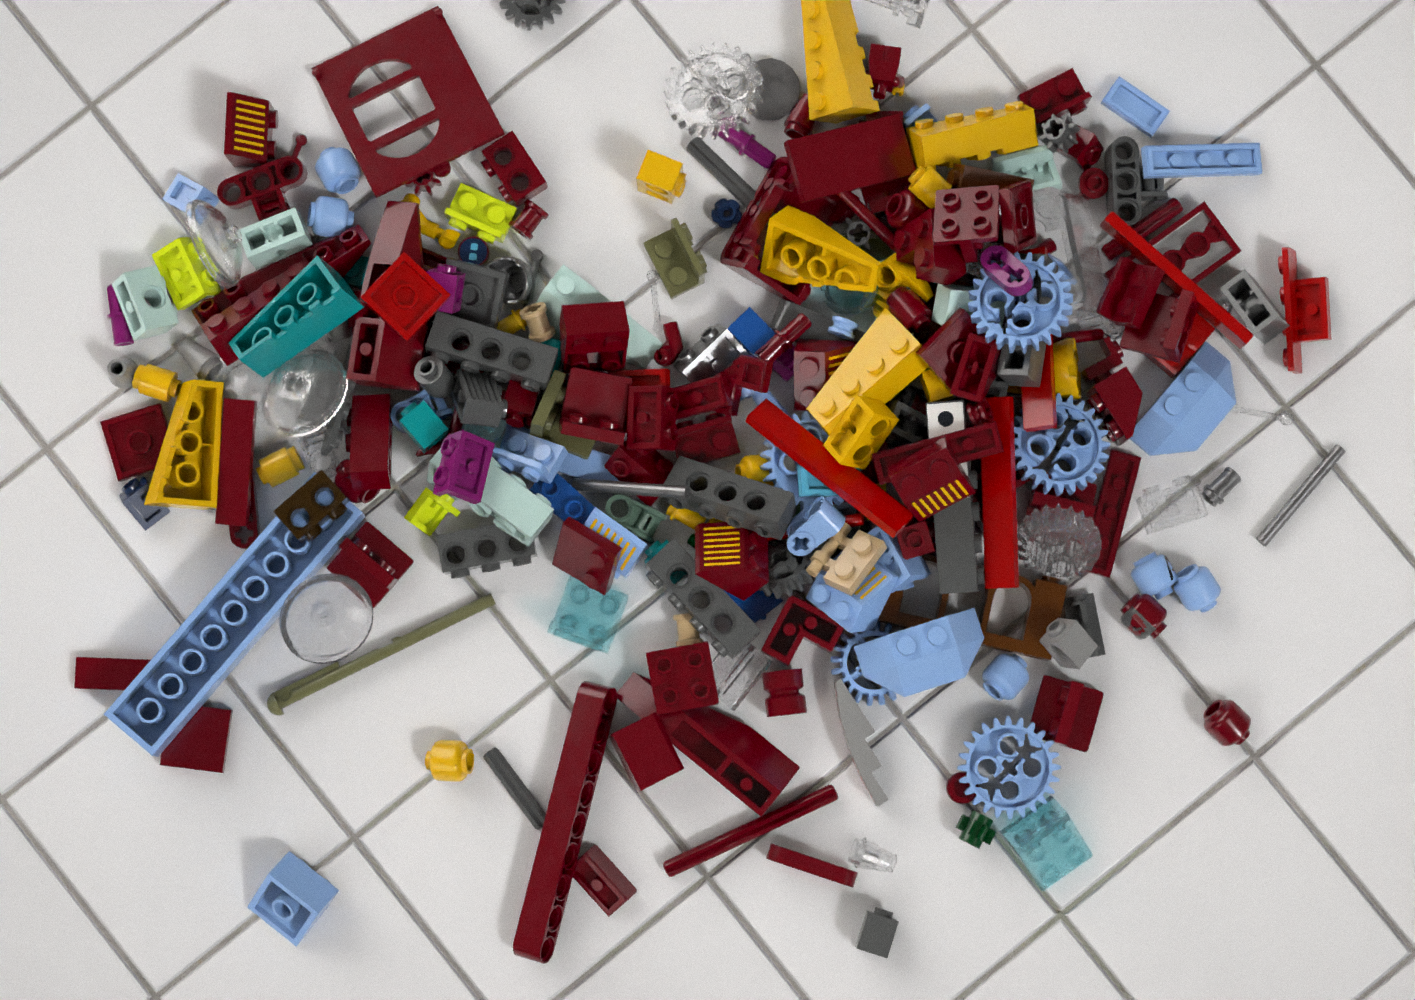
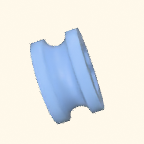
[828,316,859,341]

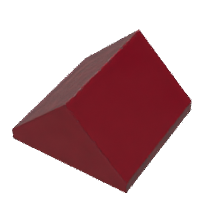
[609,712,684,793]

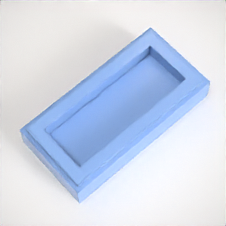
[1100,76,1170,138]

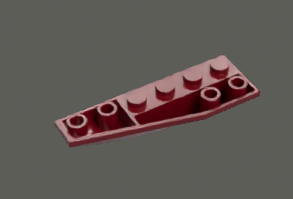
[346,201,428,391]
[191,224,371,366]
[617,672,800,817]

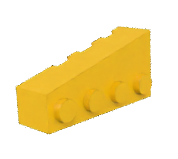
[801,0,880,124]
[906,101,1039,172]
[806,308,928,436]
[144,379,224,510]

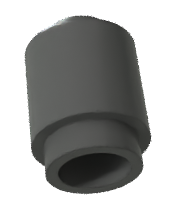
[414,356,455,398]

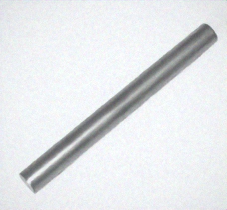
[1256,444,1346,547]
[572,478,690,499]

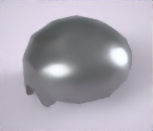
[486,257,533,304]

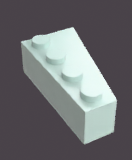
[427,448,554,547]

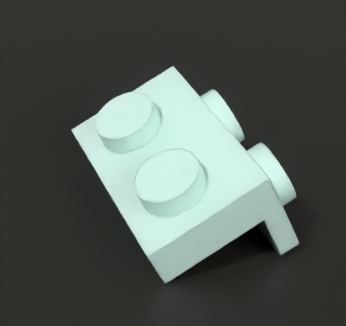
[991,145,1062,198]

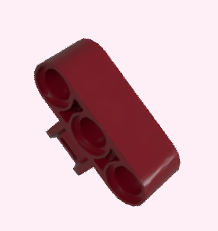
[217,155,308,221]

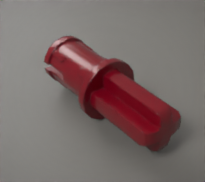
[755,313,812,362]

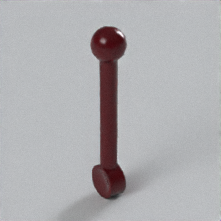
[284,134,307,193]

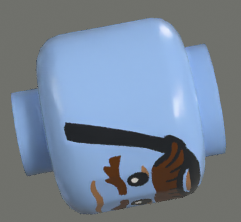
[1131,551,1177,600]

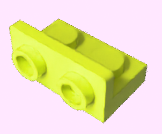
[444,183,518,244]
[152,237,221,310]

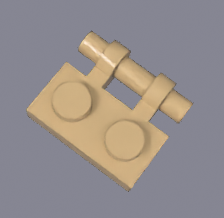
[806,522,887,596]

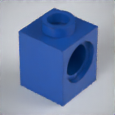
[727,307,775,357]

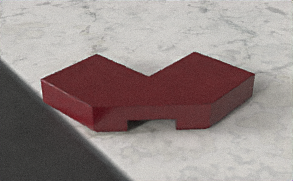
[713,355,773,416]

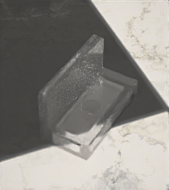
[712,643,773,711]

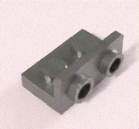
[673,324,750,383]

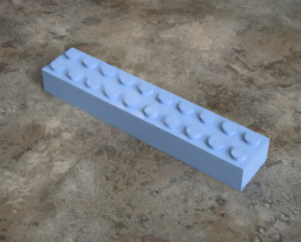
[104,472,366,757]

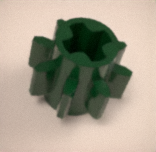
[955,810,997,849]

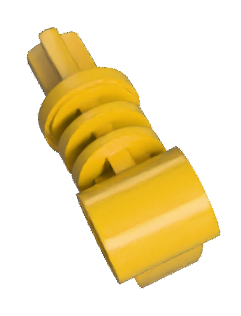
[873,253,933,317]

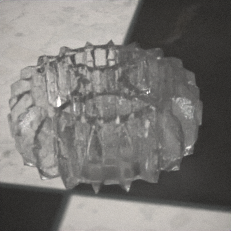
[1017,503,1102,581]

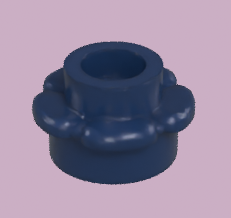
[711,198,742,229]

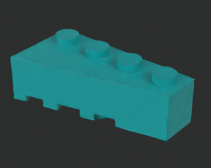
[229,255,364,378]

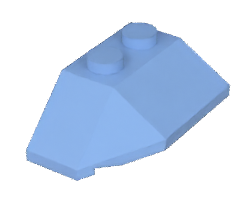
[1130,341,1236,456]
[854,608,984,697]

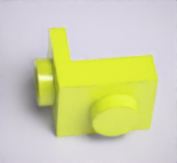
[404,488,460,537]

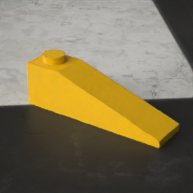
[760,205,881,293]

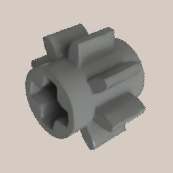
[1039,114,1080,153]
[838,217,877,250]

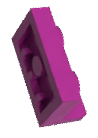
[433,430,495,504]

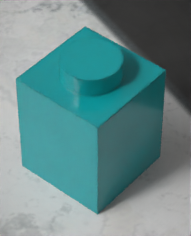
[399,400,449,454]

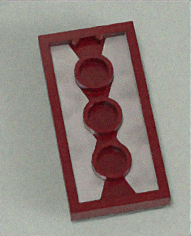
[1103,201,1241,298]

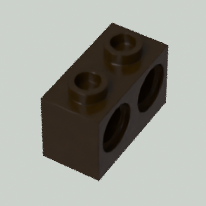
[273,469,349,543]

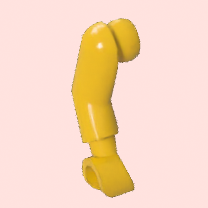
[400,193,461,249]

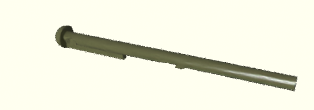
[267,593,496,715]

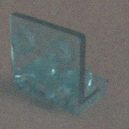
[547,576,629,655]
[1000,795,1093,891]

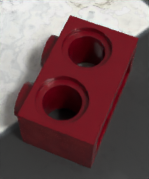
[480,131,548,208]

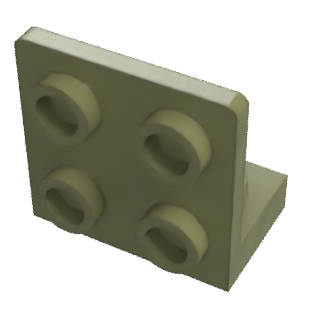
[643,218,707,300]
[530,370,596,459]

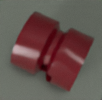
[762,668,807,717]

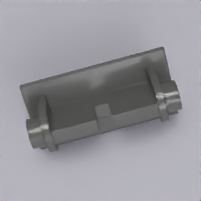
[1063,593,1106,658]

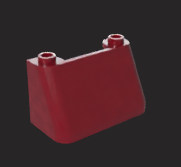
[720,157,860,305]

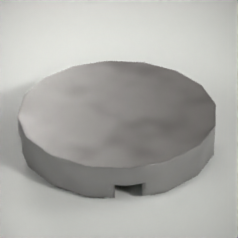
[739,58,800,121]

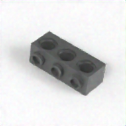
[436,524,538,579]

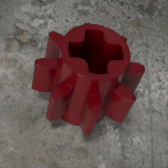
[405,171,442,196]

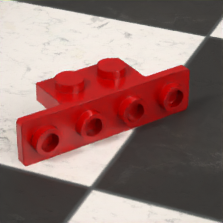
[1278,247,1332,374]

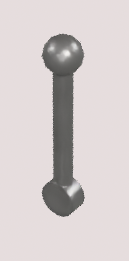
[523,249,543,308]

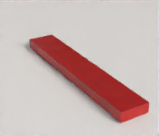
[1099,212,1253,349]
[1019,246,1057,432]
[981,396,1019,589]
[745,398,914,538]

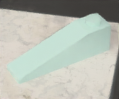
[536,264,663,369]

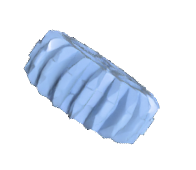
[830,621,901,706]

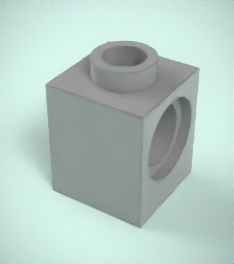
[1039,618,1098,669]

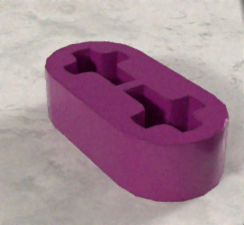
[980,245,1033,297]

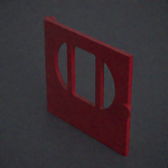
[311,6,505,198]

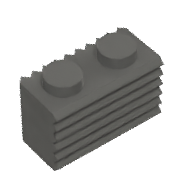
[451,368,508,428]

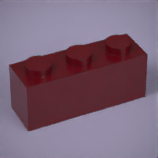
[344,394,393,491]

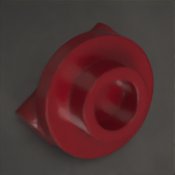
[1078,168,1108,201]

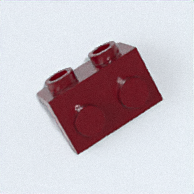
[604,440,674,507]

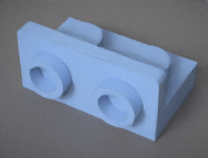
[492,429,568,484]

